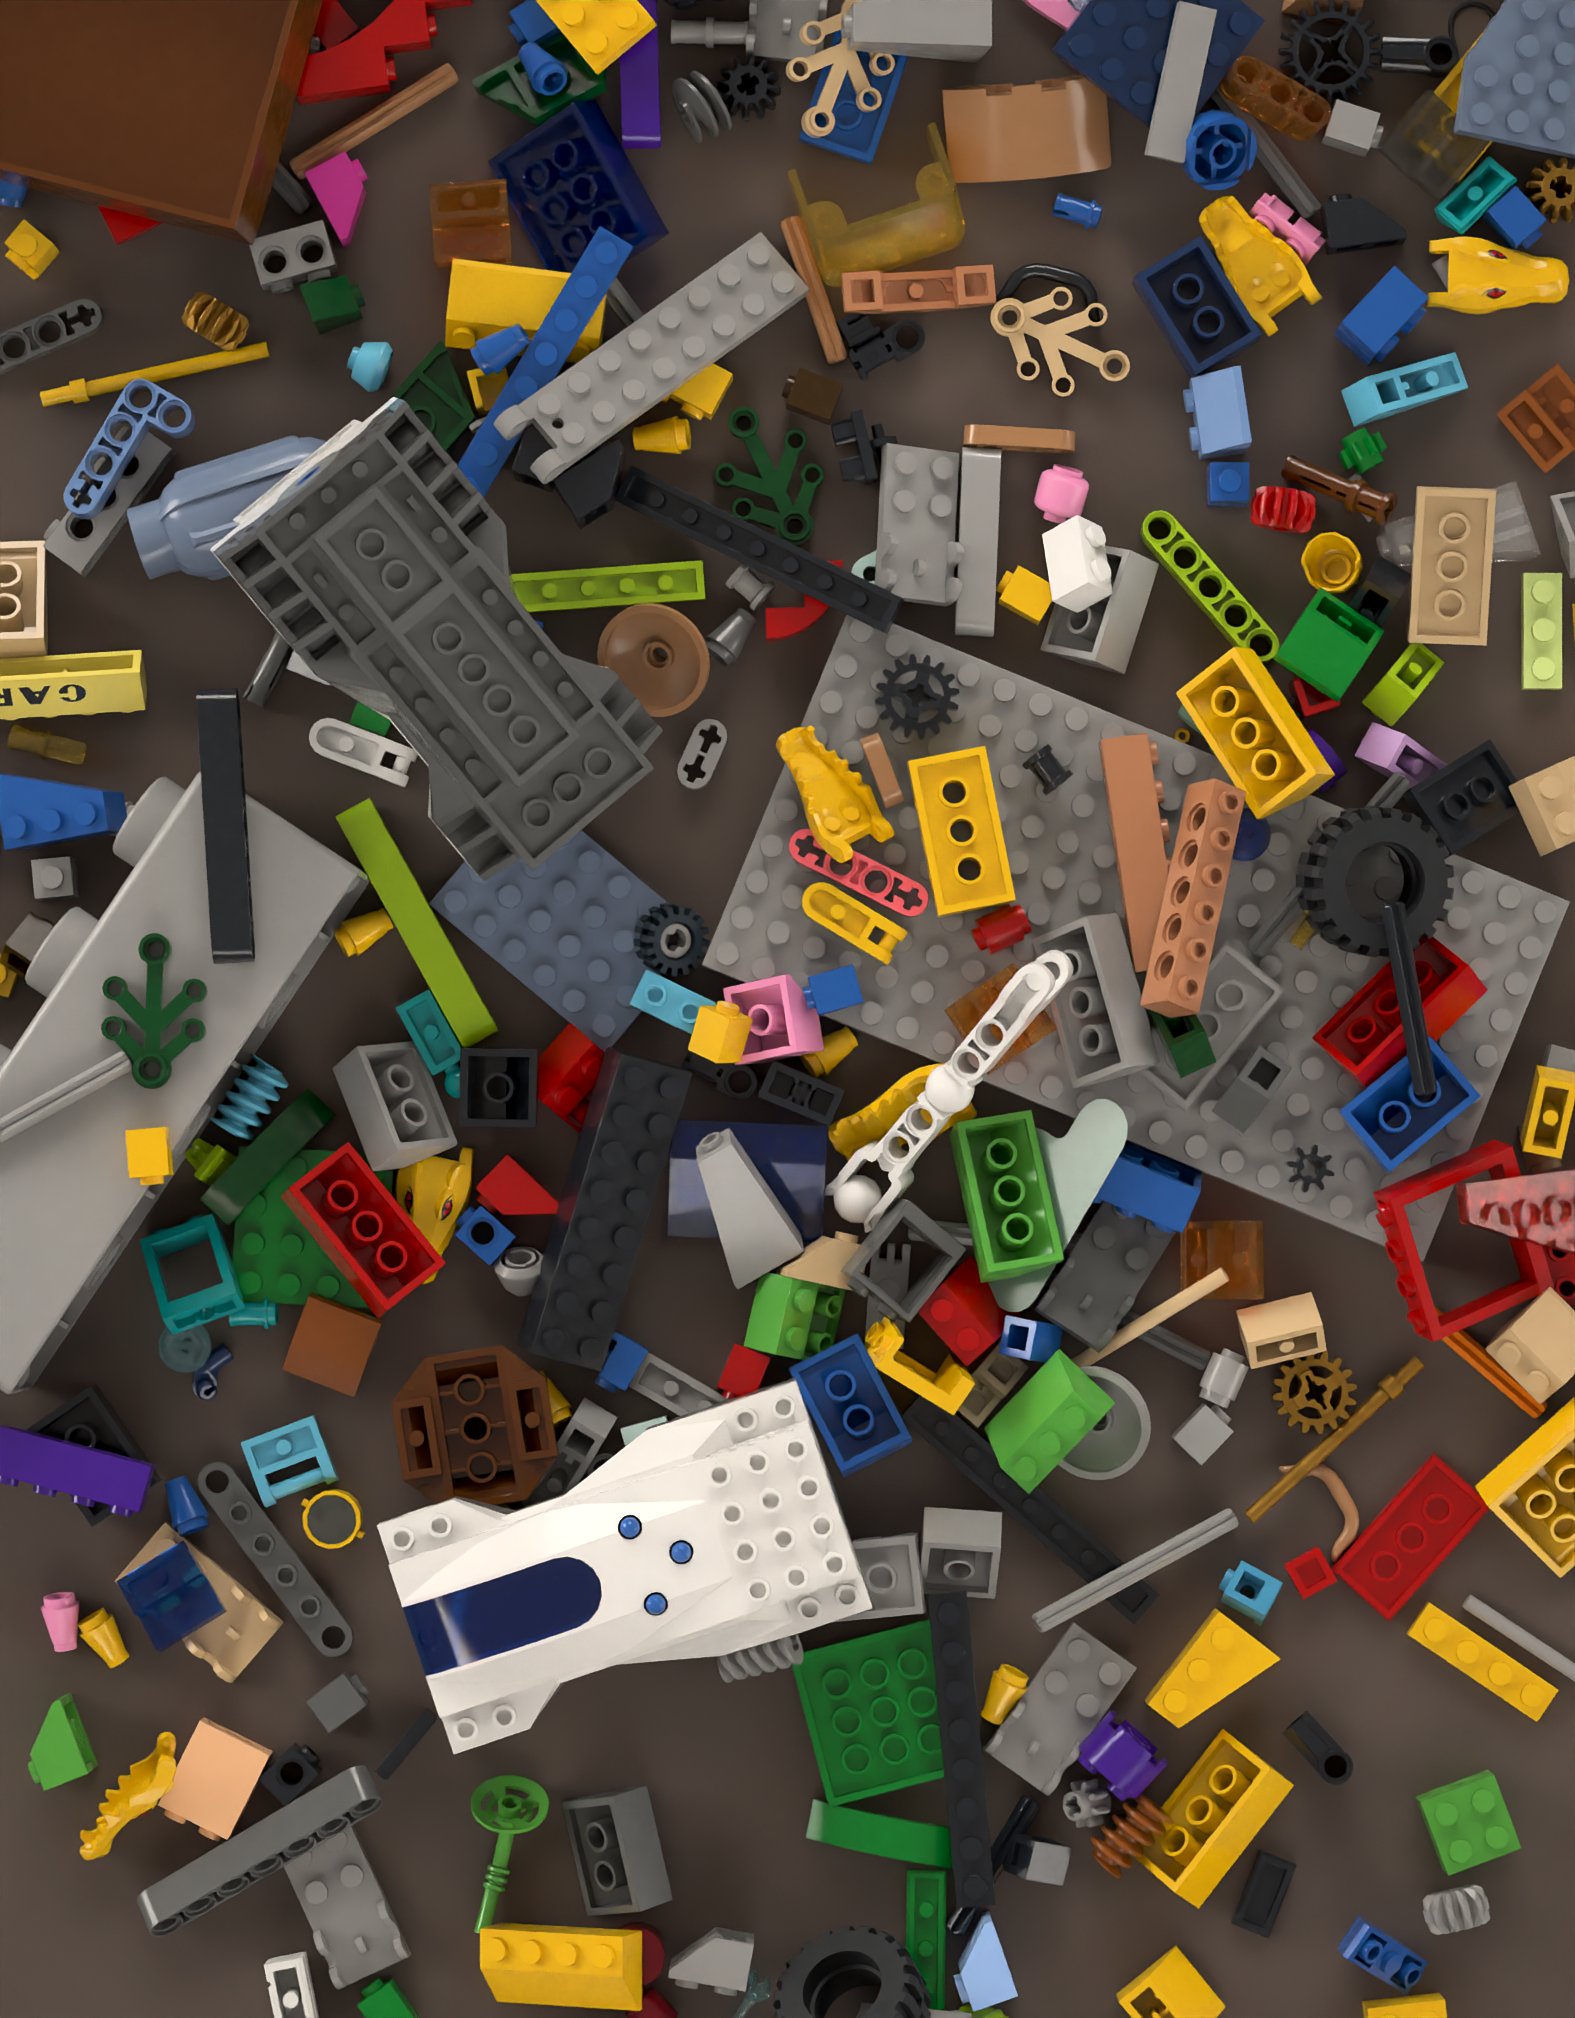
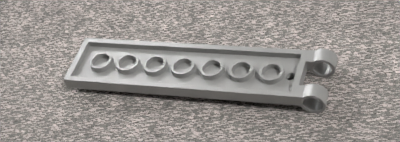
[493,232,809,484]

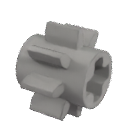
[1063,1779,1111,1828]

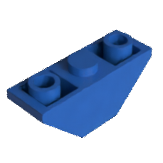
[1337,1915,1429,1995]

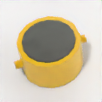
[301,1489,365,1549]

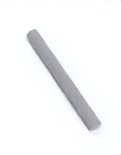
[1462,1594,1575,1682]

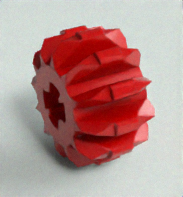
[1250,486,1316,534]

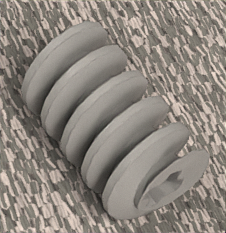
[716,1634,804,1683]

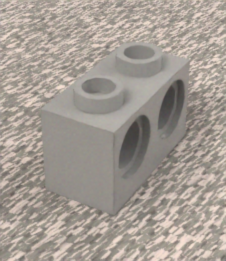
[250,220,338,294]

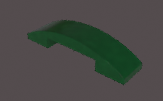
[200,1089,336,1226]

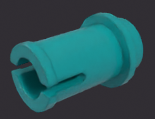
[229,1298,279,1329]

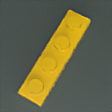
[1406,1602,1559,1722]

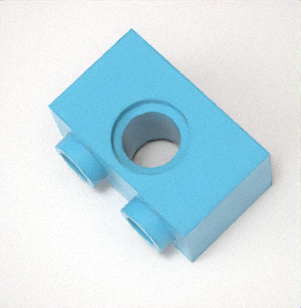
[630,969,717,1035]

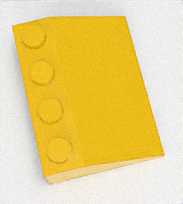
[1475,1397,1575,1578]

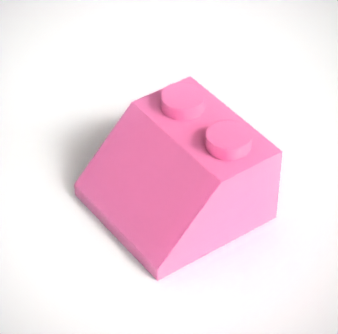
[723,974,824,1065]

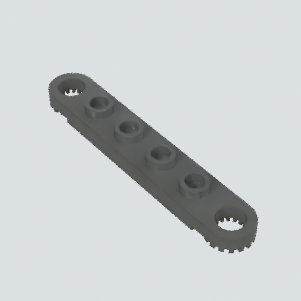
[198,1462,354,1657]

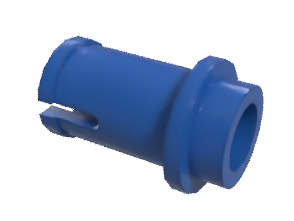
[1052,192,1103,230]

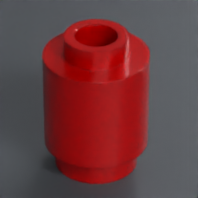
[971,904,1032,955]

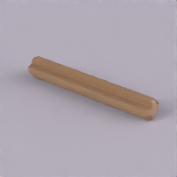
[781,216,847,364]

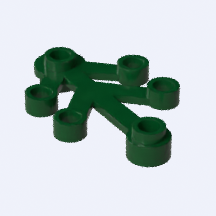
[715,406,824,546]
[101,933,208,1089]

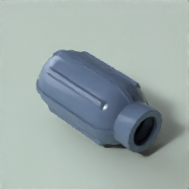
[127,435,327,580]

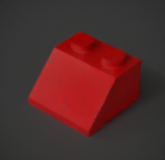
[917,1256,1023,1367]

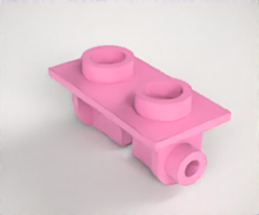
[1248,193,1326,266]

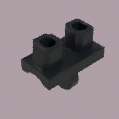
[831,410,898,485]

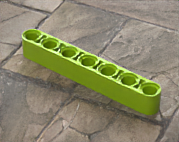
[336,797,499,1048]

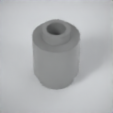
[1199,1348,1249,1408]

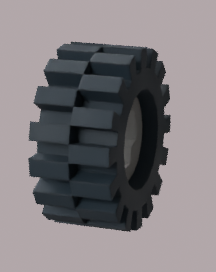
[633,903,710,976]

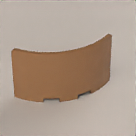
[942,75,1111,183]

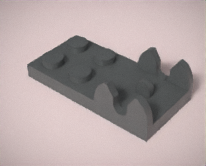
[1034,1200,1177,1353]

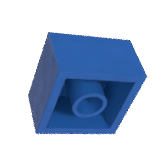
[1334,266,1429,366]

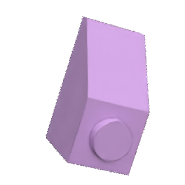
[1355,722,1447,789]

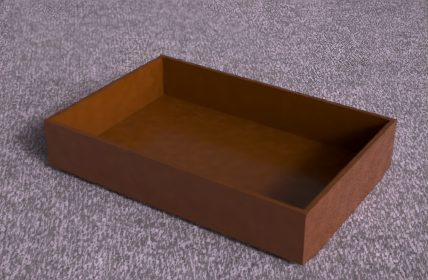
[0,0,323,245]

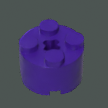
[1078,1711,1168,1801]

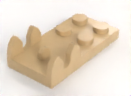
[1406,486,1496,646]
[115,1521,284,1683]

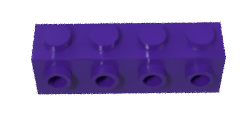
[0,1424,156,1517]

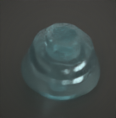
[158,1325,211,1373]

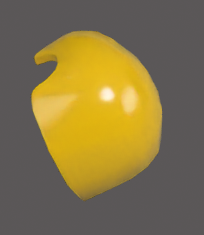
[1301,532,1363,595]

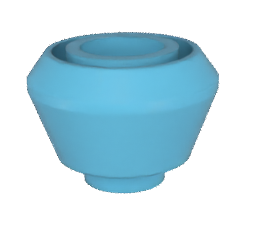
[347,342,394,393]

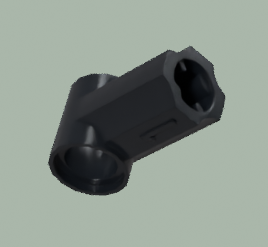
[1380,36,1459,78]
[1282,1711,1354,1785]

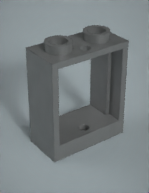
[841,1198,966,1322]

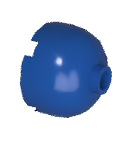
[1180,110,1257,191]

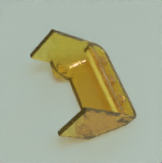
[788,122,965,287]

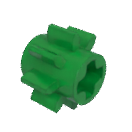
[1337,427,1387,475]

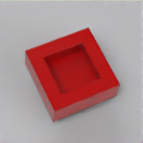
[1283,1546,1337,1600]

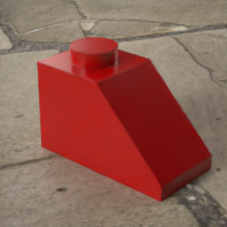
[475,1154,559,1215]

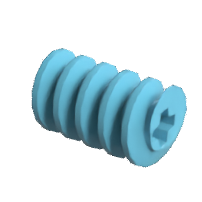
[209,1053,289,1140]

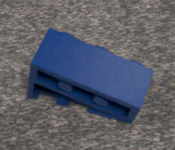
[0,773,127,850]

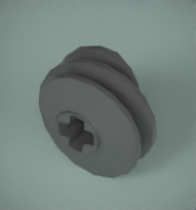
[672,70,732,143]

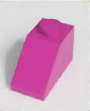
[304,152,368,248]

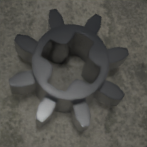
[1285,1145,1335,1193]

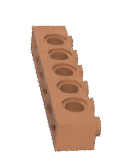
[1140,778,1246,1018]

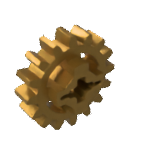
[1271,1351,1357,1434]

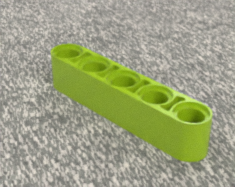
[1140,510,1279,665]

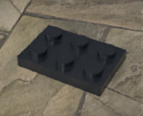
[1403,739,1520,859]

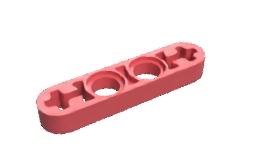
[789,829,929,917]

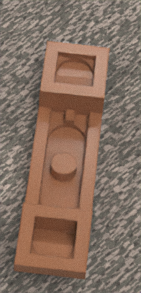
[841,265,996,314]

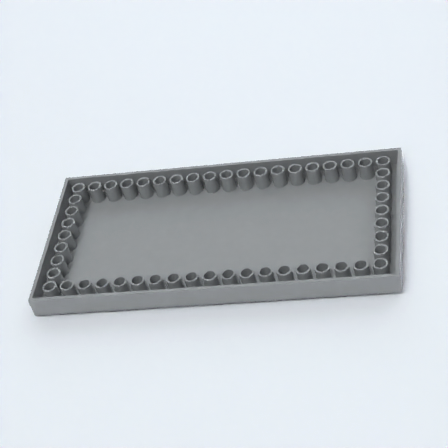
[702,615,1570,1262]

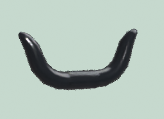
[996,263,1101,322]

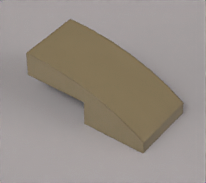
[955,1342,1029,1430]

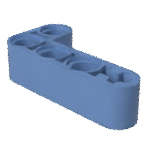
[63,379,196,519]

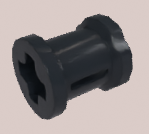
[1022,744,1073,796]

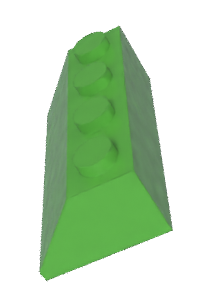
[949,1110,1064,1283]

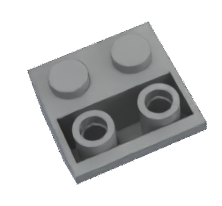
[668,1927,754,1996]

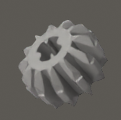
[1422,1884,1490,1935]

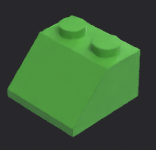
[28,1692,98,1791]

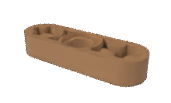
[963,425,1076,454]

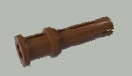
[1281,455,1398,526]

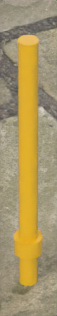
[40,342,270,407]

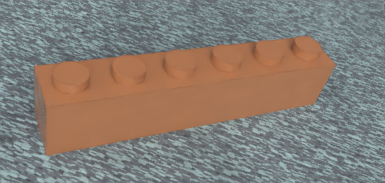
[1099,733,1172,974]

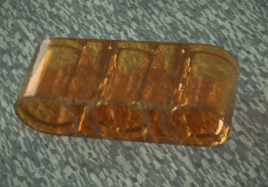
[1219,56,1331,142]

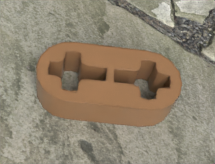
[859,732,904,808]

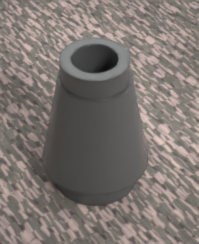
[706,608,757,667]

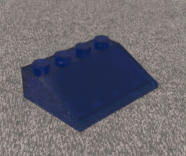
[488,99,670,273]
[667,1120,827,1243]

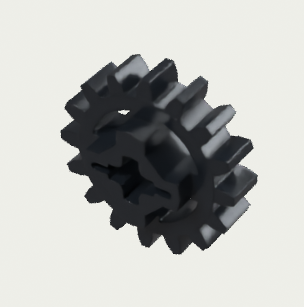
[875,654,960,740]

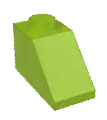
[1362,643,1445,727]

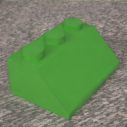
[984,1349,1115,1494]

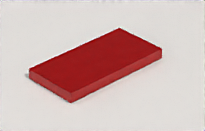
[1331,1453,1490,1621]

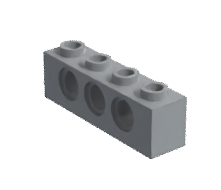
[43,426,176,578]

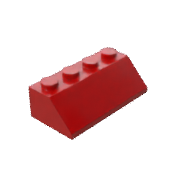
[1312,936,1488,1090]
[281,1141,446,1318]

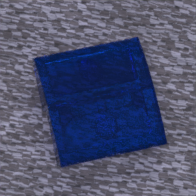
[116,1541,227,1652]

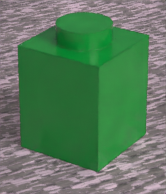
[357,1978,419,2018]

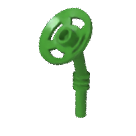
[471,1775,549,1934]

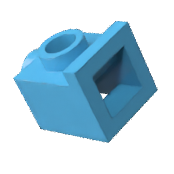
[1218,1560,1283,1626]

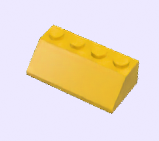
[445,258,607,363]
[1176,647,1335,820]
[1132,1729,1294,1909]
[480,1923,642,2011]

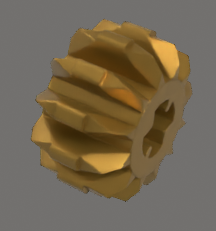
[1525,157,1575,224]
[181,292,250,351]

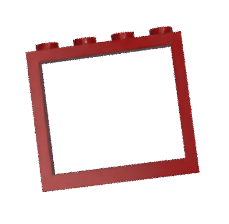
[1373,1139,1554,1342]

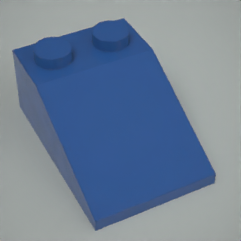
[789,1333,913,1477]

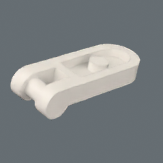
[309,718,418,788]

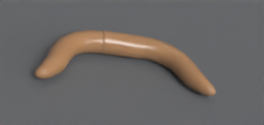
[1278,1463,1360,1562]

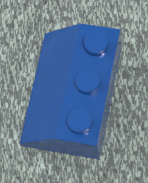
[1339,1036,1481,1174]
[1093,1141,1203,1233]

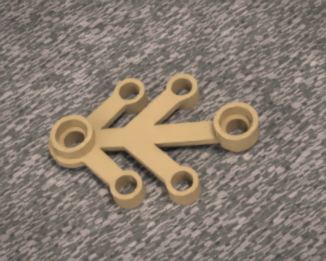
[786,0,895,138]
[990,287,1130,397]

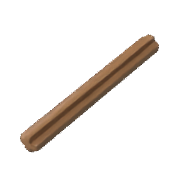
[289,63,459,180]

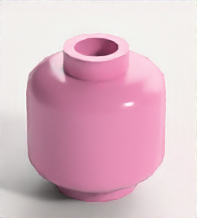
[1034,464,1089,524]

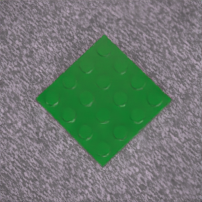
[233,1146,394,1308]
[792,1618,944,1807]

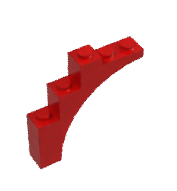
[297,0,473,105]

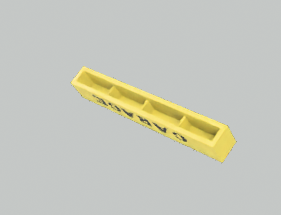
[0,650,147,720]

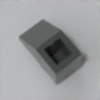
[1211,1046,1292,1133]

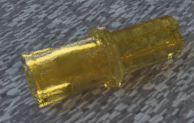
[8,724,87,765]

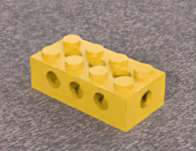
[907,746,1016,918]

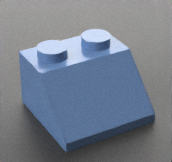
[1183,365,1252,460]

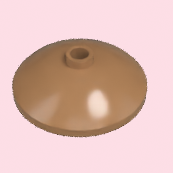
[597,603,710,717]

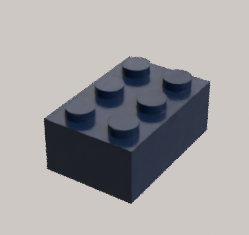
[1132,236,1262,378]

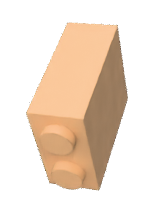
[158,1717,274,1841]

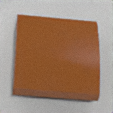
[1496,363,1575,473]
[282,1293,383,1397]

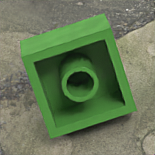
[1415,1770,1522,1876]

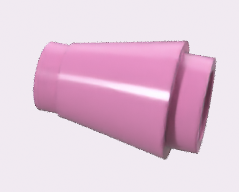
[41,1592,79,1652]

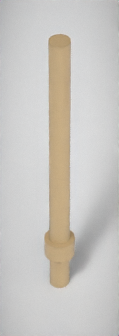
[1070,1267,1229,1367]

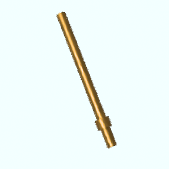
[1243,1356,1425,1524]

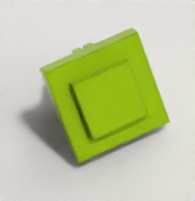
[184,1138,238,1186]

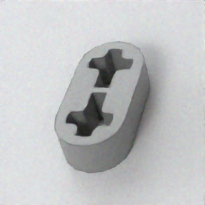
[677,719,728,790]

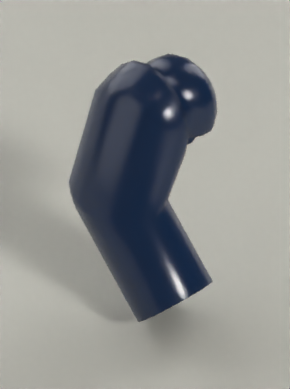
[192,1343,234,1400]

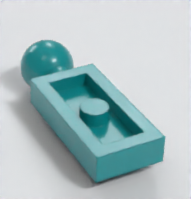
[396,989,463,1099]

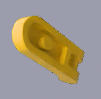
[802,882,908,966]

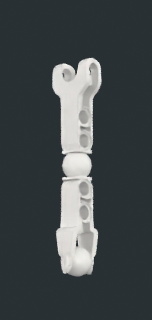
[824,950,1073,1233]

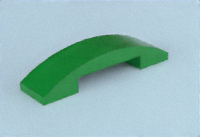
[806,1799,953,1868]

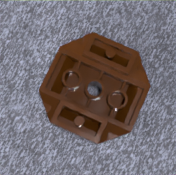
[391,1345,559,1505]

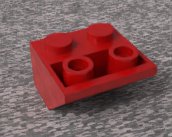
[538,1022,605,1134]

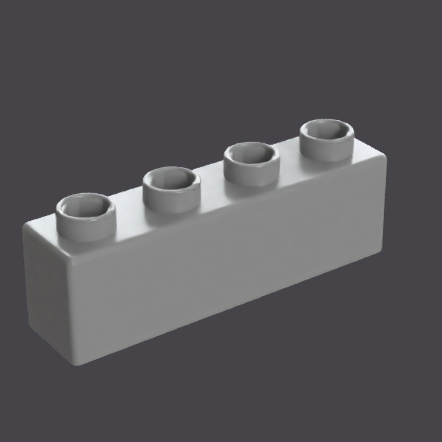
[0,771,370,1394]

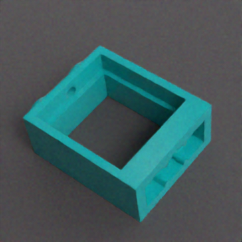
[139,1213,246,1335]

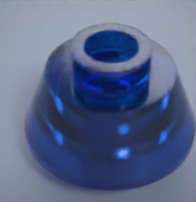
[1232,808,1271,861]

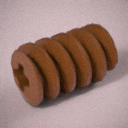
[1090,1794,1174,1879]

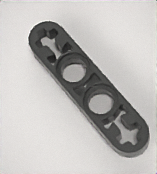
[0,298,104,375]

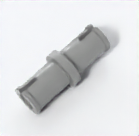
[671,17,749,48]

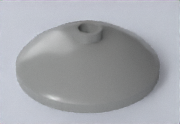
[1058,1366,1151,1480]

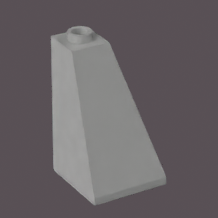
[841,0,992,63]

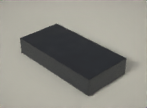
[374,1708,437,1780]
[1231,1850,1297,1938]

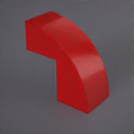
[766,560,843,643]

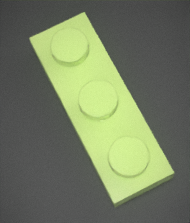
[1521,573,1562,690]

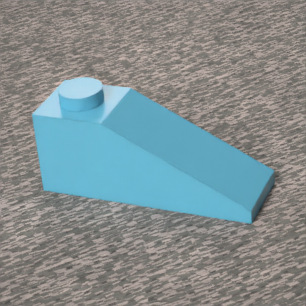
[1341,352,1468,427]

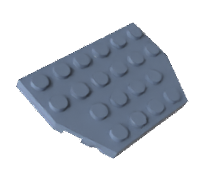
[1454,0,1575,159]
[429,830,671,1052]

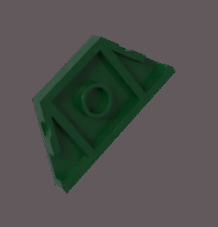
[472,32,607,127]
[386,340,476,453]

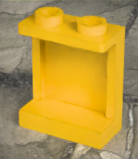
[865,1317,975,1416]

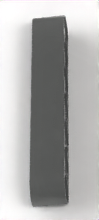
[137,1765,383,1937]

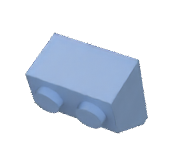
[954,1911,1018,2012]

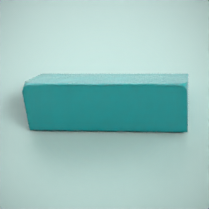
[1434,156,1517,235]

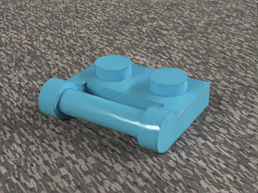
[241,1415,339,1507]

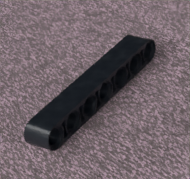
[196,688,255,964]

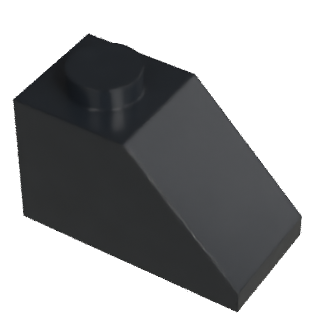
[1320,193,1407,255]
[1348,555,1411,628]

